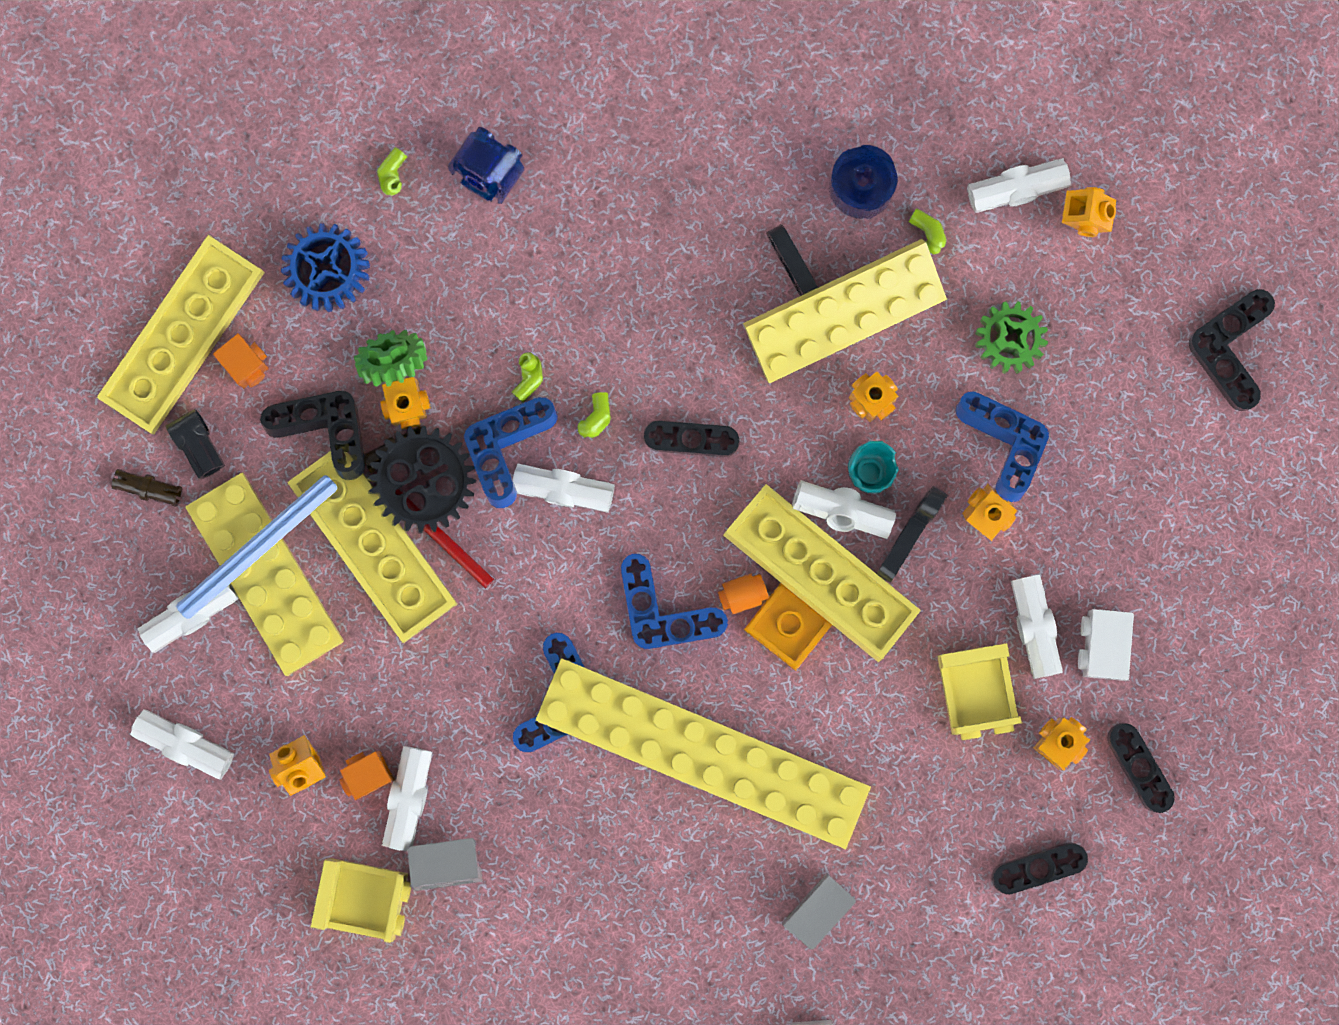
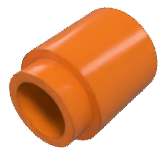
[717,573,769,615]

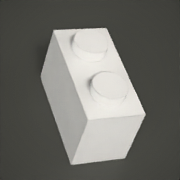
[1078,609,1134,681]

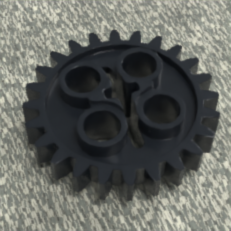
[367,425,476,534]

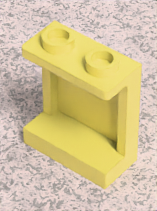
[937,643,1022,740]
[311,858,411,943]

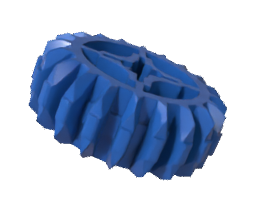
[281,223,371,312]

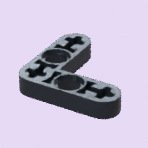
[1189,289,1275,411]
[260,391,365,480]
[876,486,948,583]

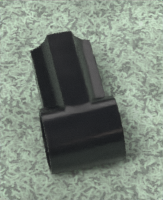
[166,409,225,479]

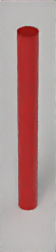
[395,489,494,589]

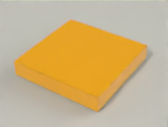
[744,583,832,671]

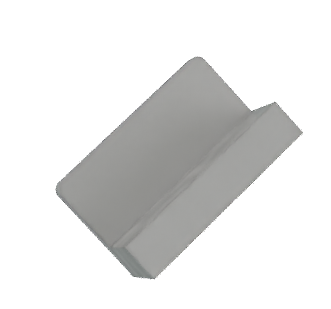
[408,838,483,891]
[782,873,856,950]

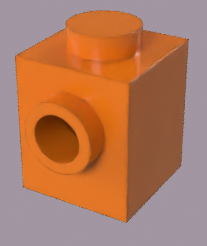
[213,333,269,389]
[339,751,395,800]

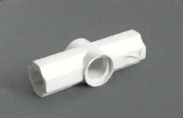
[967,158,1071,213]
[513,464,615,513]
[792,480,896,539]
[1011,575,1063,679]
[138,583,239,653]
[130,709,234,779]
[382,746,432,851]

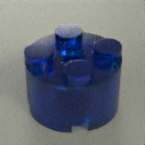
[448,127,524,204]
[829,145,898,219]

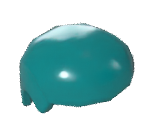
[848,441,899,493]

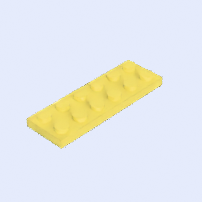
[97,235,264,435]
[743,239,947,384]
[287,451,458,643]
[185,473,344,676]
[723,484,921,663]

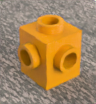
[1062,187,1117,237]
[849,371,899,422]
[380,377,431,430]
[962,483,1018,541]
[1033,717,1090,771]
[269,735,326,796]

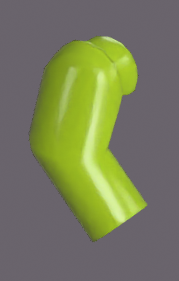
[377,147,407,196]
[909,208,947,255]
[511,352,543,403]
[577,392,611,438]

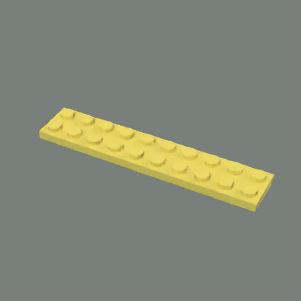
[535,658,871,849]

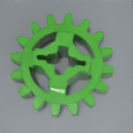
[975,301,1048,374]
[354,330,428,387]

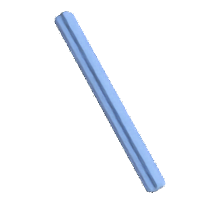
[176,475,337,619]

